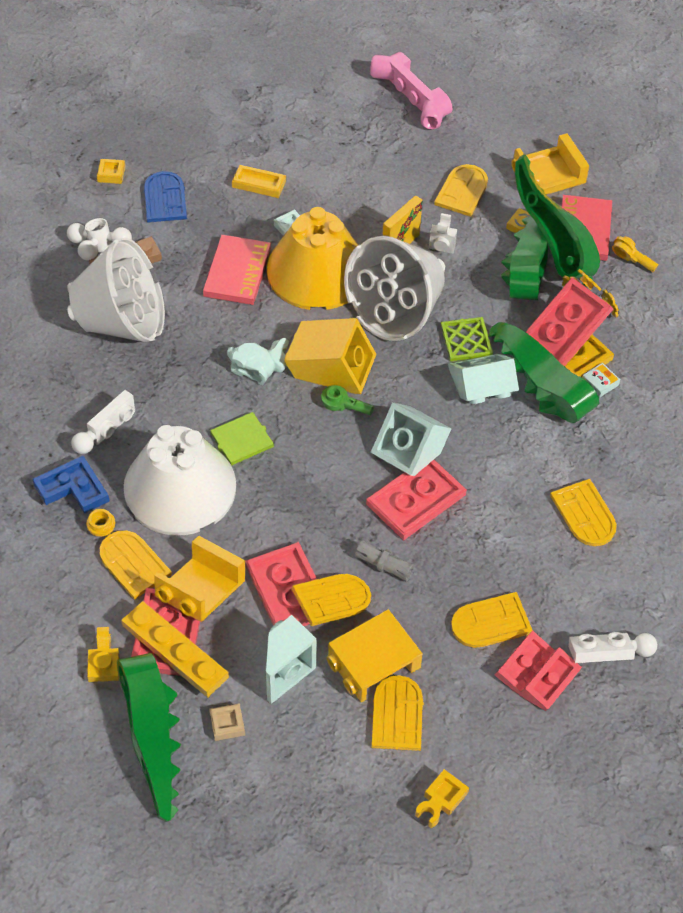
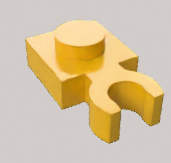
[415,769,469,828]

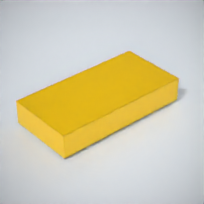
[232,165,286,198]

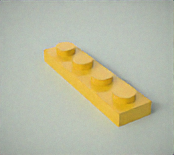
[121,601,229,698]

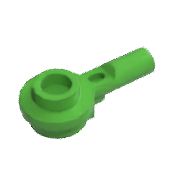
[321,385,374,416]

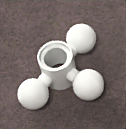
[67,218,132,261]

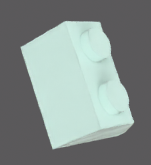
[448,354,519,404]
[371,402,451,476]
[266,615,316,704]

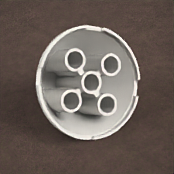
[344,236,445,341]
[67,237,165,342]
[124,425,236,535]

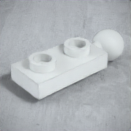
[71,390,135,454]
[568,632,658,663]

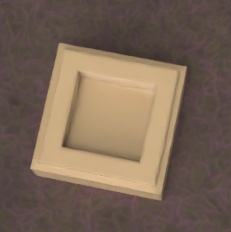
[209,703,245,741]

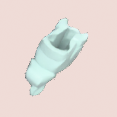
[227,338,289,385]

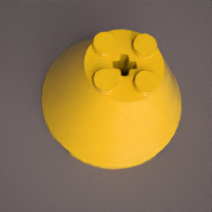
[267,207,359,310]

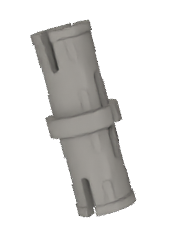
[355,540,415,582]

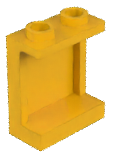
[511,133,589,195]

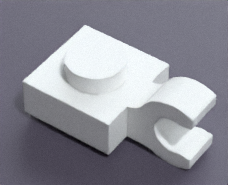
[429,213,457,254]

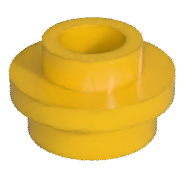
[86,509,115,537]

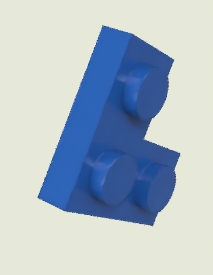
[32,456,110,513]

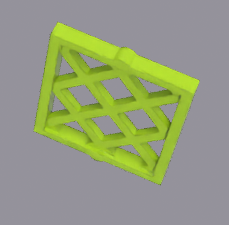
[440,317,493,362]

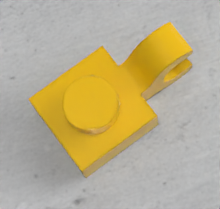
[87,627,119,682]

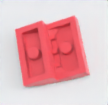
[494,631,582,711]

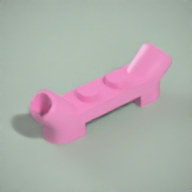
[370,52,452,130]

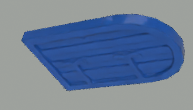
[144,171,187,223]

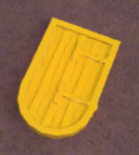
[434,164,488,217]
[550,479,617,547]
[100,530,172,600]
[292,574,371,626]
[451,592,533,648]
[371,675,424,751]

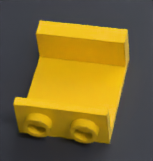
[154,536,245,622]
[326,609,423,703]

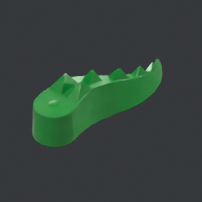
[515,154,600,279]
[501,216,548,301]
[489,322,599,423]
[117,653,181,822]

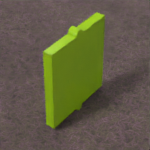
[210,412,274,466]

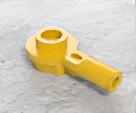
[612,236,659,273]

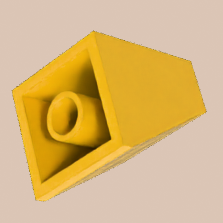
[284,318,377,394]

